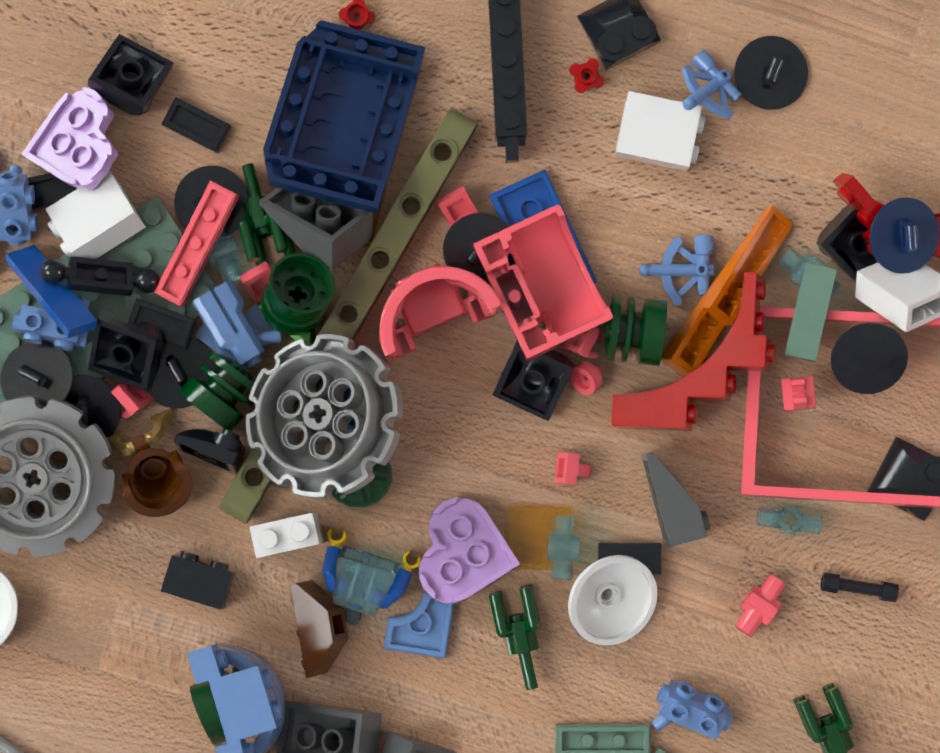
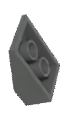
[260,188,373,270]
[641,452,710,547]
[277,701,382,753]

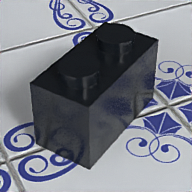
[161,550,235,610]

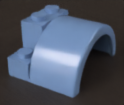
[187,644,286,753]

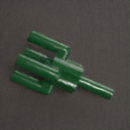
[238,163,297,266]
[489,584,540,690]
[793,683,855,753]

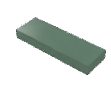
[784,263,837,363]
[555,724,650,753]

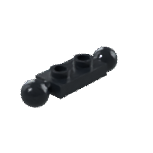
[40,256,160,296]

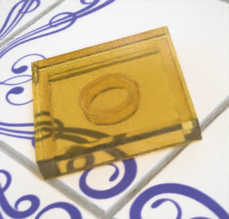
[508,507,571,570]

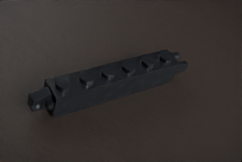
[488,0,527,163]

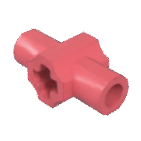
[735,574,786,638]

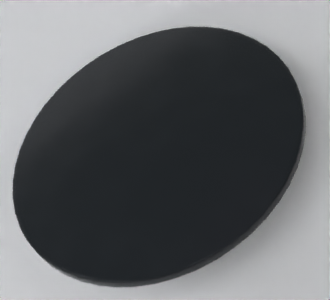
[734,36,808,110]
[174,166,248,239]
[443,213,515,286]
[831,322,908,394]
[146,337,215,408]
[0,341,73,406]
[64,375,121,438]

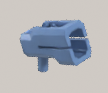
[192,279,281,369]

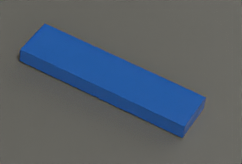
[6,245,97,338]

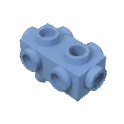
[0,165,38,246]
[12,296,91,351]
[652,679,733,740]

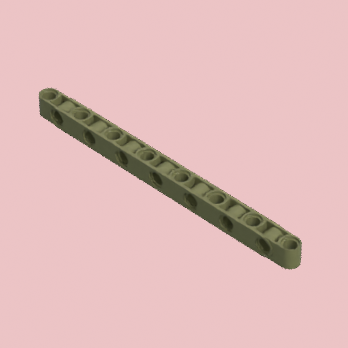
[219,108,479,524]

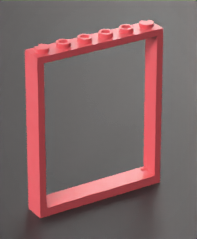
[741,307,940,508]

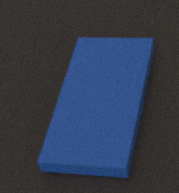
[489,170,597,284]

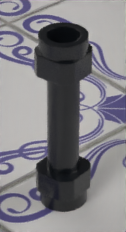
[820,572,899,602]

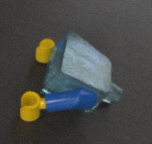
[322,527,421,625]

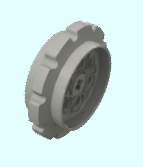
[246,334,403,499]
[0,395,116,557]

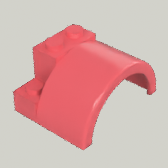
[473,205,613,361]
[377,264,503,362]

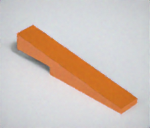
[661,206,794,376]

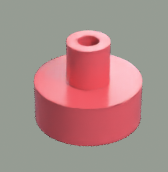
[570,362,602,395]

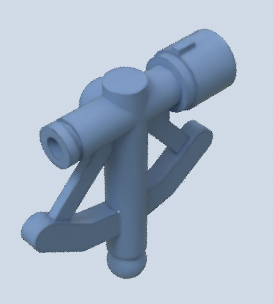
[682,49,742,119]
[639,235,715,306]

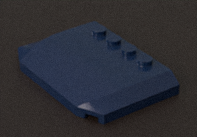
[263,20,425,214]

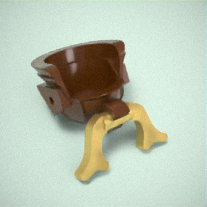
[107,408,193,517]

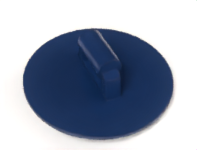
[869,197,939,274]

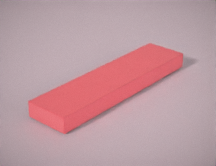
[154,181,240,307]

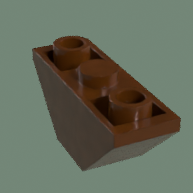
[290,580,349,678]

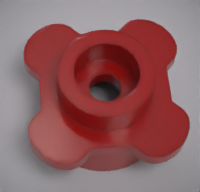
[339,0,376,31]
[569,58,604,93]

